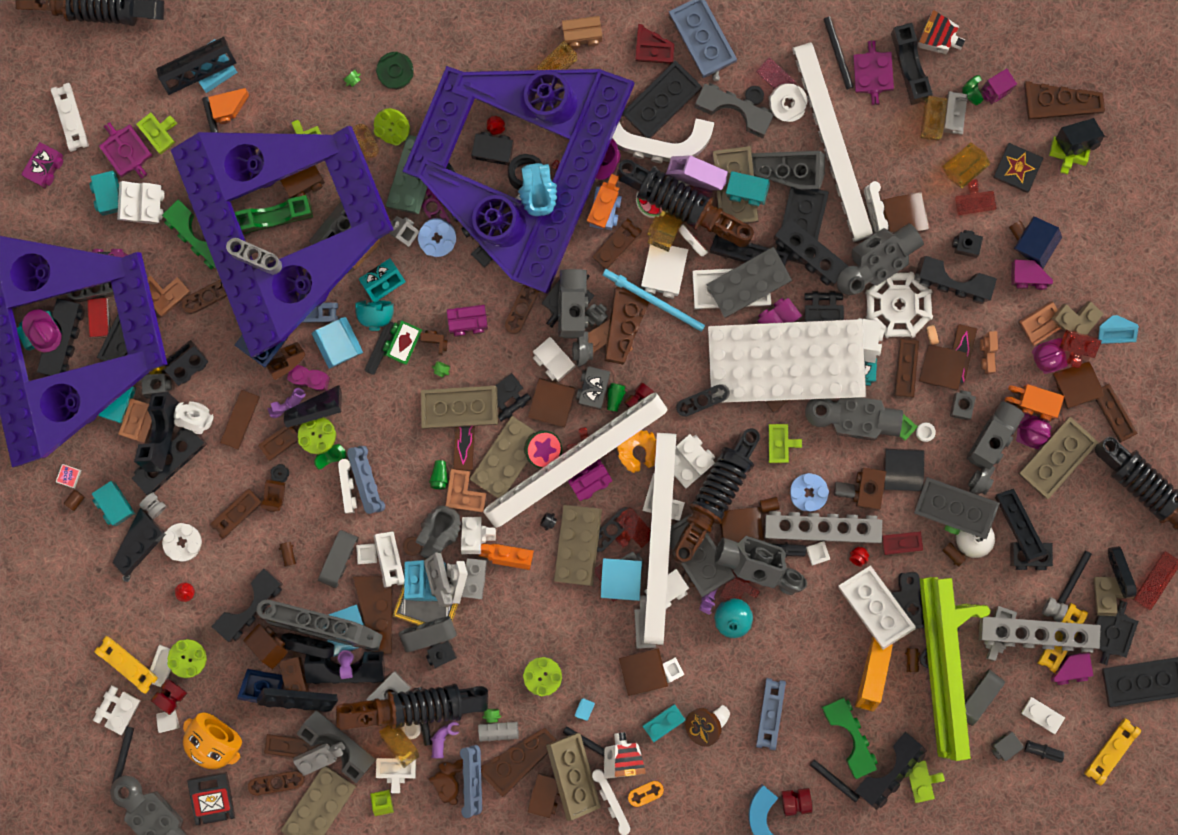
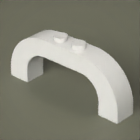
[612,119,714,163]

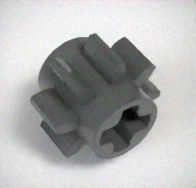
[585,303,608,327]

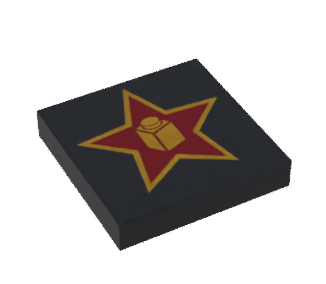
[993,143,1044,193]

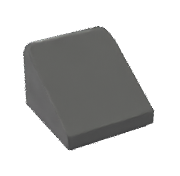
[834,482,855,498]

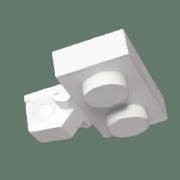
[461,517,496,554]
[446,561,468,604]
[376,758,416,793]

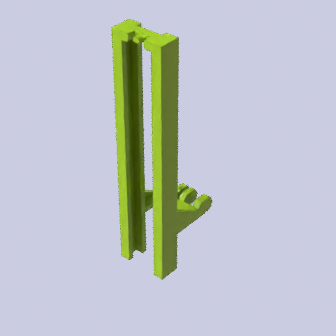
[920,577,991,761]

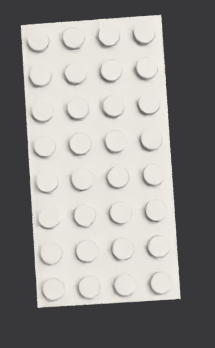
[708,319,866,403]

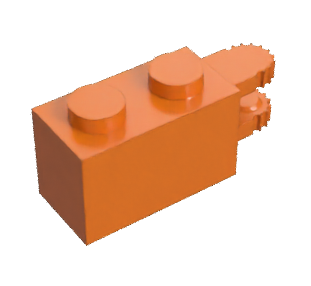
[1005,384,1064,421]

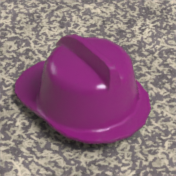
[596,138,621,180]
[22,309,61,352]
[1032,338,1068,374]
[1016,414,1052,449]

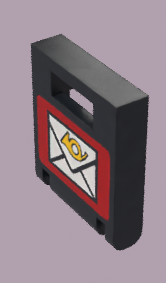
[187,772,235,826]

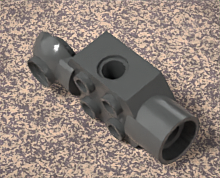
[837,223,924,295]
[558,269,593,367]
[805,397,903,441]
[966,401,1025,495]
[714,536,807,595]
[110,775,186,835]

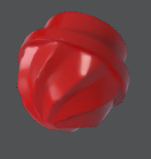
[487,115,505,135]
[849,547,869,567]
[175,583,195,602]

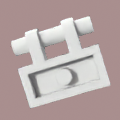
[93,685,141,735]

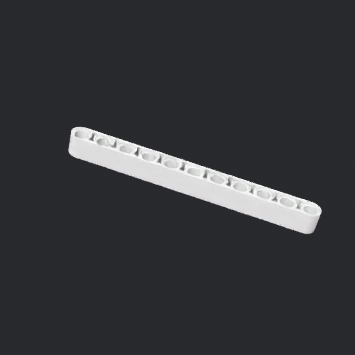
[792,42,873,242]
[483,393,667,528]
[644,433,676,645]

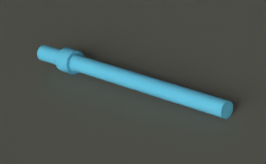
[602,269,705,332]

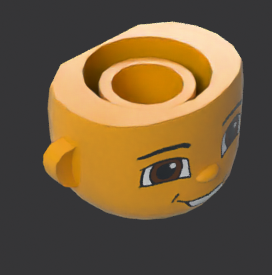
[183,712,242,770]

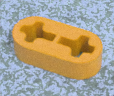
[628,781,664,807]

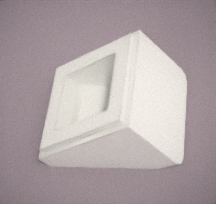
[663,657,684,683]
[156,710,180,733]

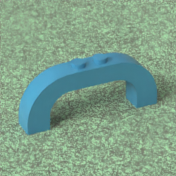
[748,784,778,835]

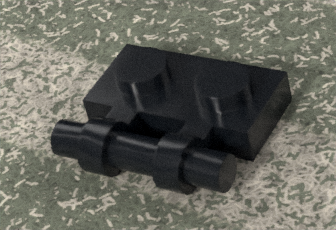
[804,291,844,322]
[495,373,531,422]

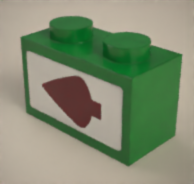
[382,320,422,365]

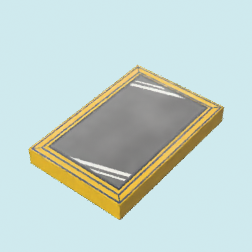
[393,585,458,625]

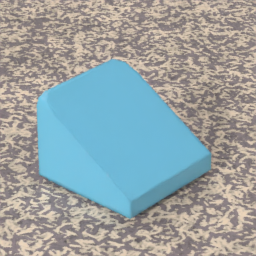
[575,698,595,721]

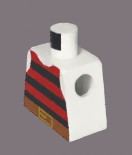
[917,10,965,54]
[604,732,646,779]

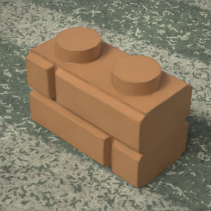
[562,16,602,49]

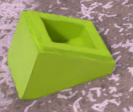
[370,790,394,816]

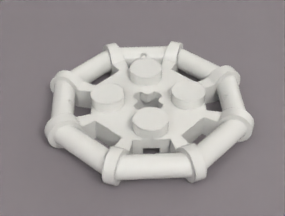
[865,271,933,338]

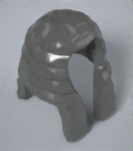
[416,505,461,558]

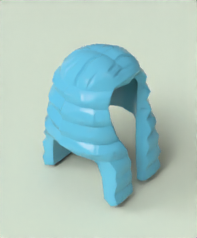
[518,163,557,216]

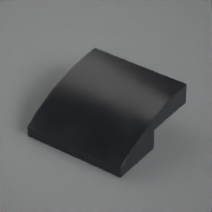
[884,449,924,491]

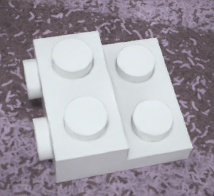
[117,181,164,224]
[674,434,715,488]

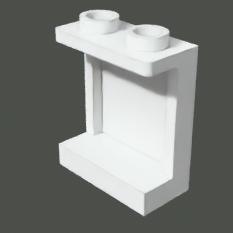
[641,242,688,298]

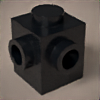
[952,230,983,258]
[426,640,457,668]

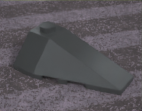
[752,151,826,190]

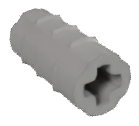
[478,722,519,742]

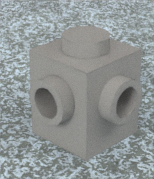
[389,216,420,247]

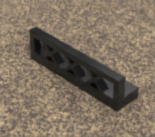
[156,37,237,95]

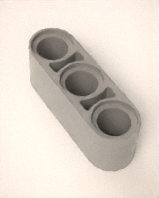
[226,238,282,275]

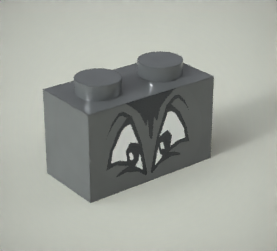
[576,366,610,410]

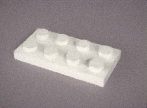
[693,269,771,309]
[838,565,916,650]

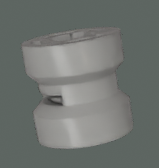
[139,492,167,519]
[1042,597,1068,622]

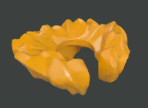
[617,430,657,473]

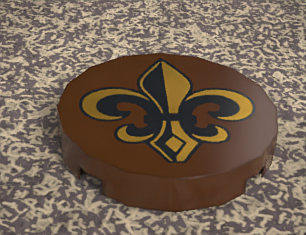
[685,708,722,747]

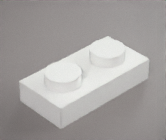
[1021,697,1065,734]

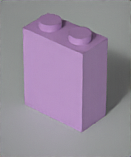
[666,155,728,190]

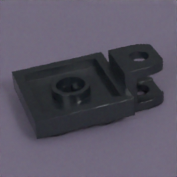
[891,572,925,629]

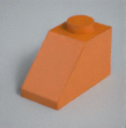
[208,88,249,124]

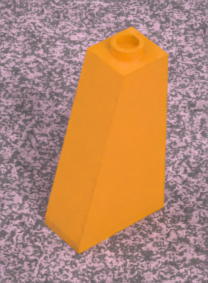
[855,636,893,712]

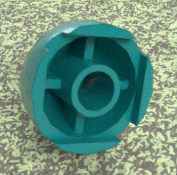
[355,300,394,331]
[714,598,753,639]

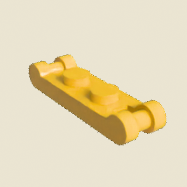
[1037,603,1088,673]
[94,636,158,694]
[1084,718,1141,786]

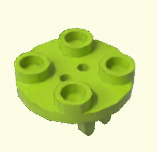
[374,108,410,146]
[298,417,336,454]
[167,639,207,678]
[523,657,562,696]

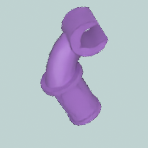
[267,388,306,418]
[699,589,718,615]
[338,650,354,679]
[430,721,459,758]

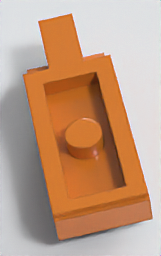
[587,174,620,229]
[479,544,534,570]

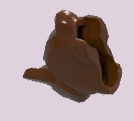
[428,759,463,805]

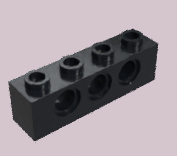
[773,218,849,287]
[132,428,207,495]

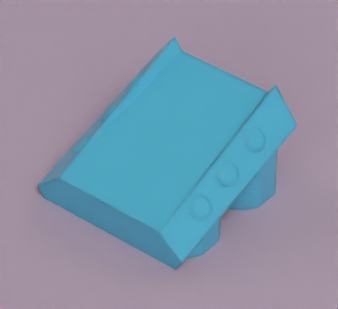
[311,317,363,369]

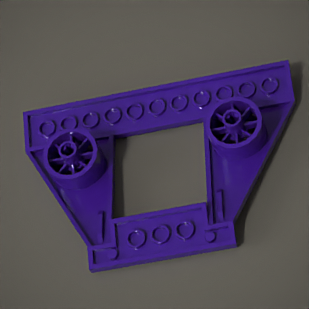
[402,66,635,294]
[171,126,394,357]
[0,236,167,467]

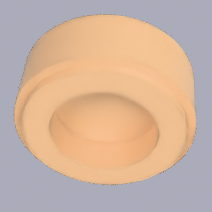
[926,325,939,345]

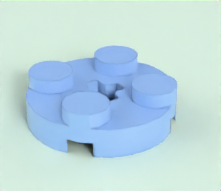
[418,218,457,257]
[790,473,829,512]

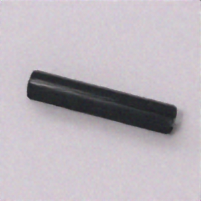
[365,321,394,375]

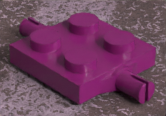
[853,40,894,105]
[99,123,153,179]

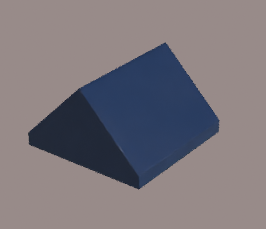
[1014,216,1062,269]
[237,669,284,703]

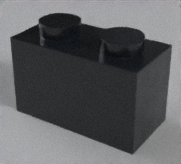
[1056,118,1105,156]
[471,132,514,166]

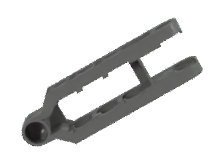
[257,599,383,651]

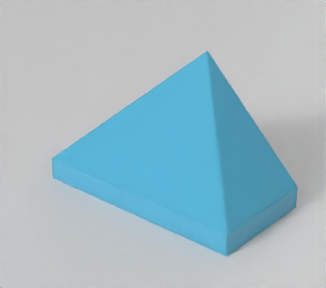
[1098,315,1139,344]

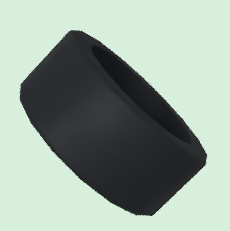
[508,154,543,191]

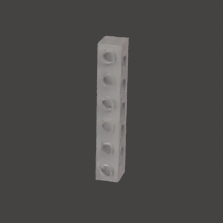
[764,511,882,543]
[979,617,1101,652]

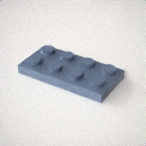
[669,0,737,78]

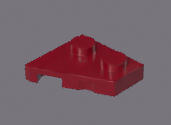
[635,24,674,64]

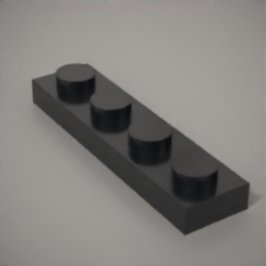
[710,234,789,266]
[995,489,1047,563]
[257,688,338,712]

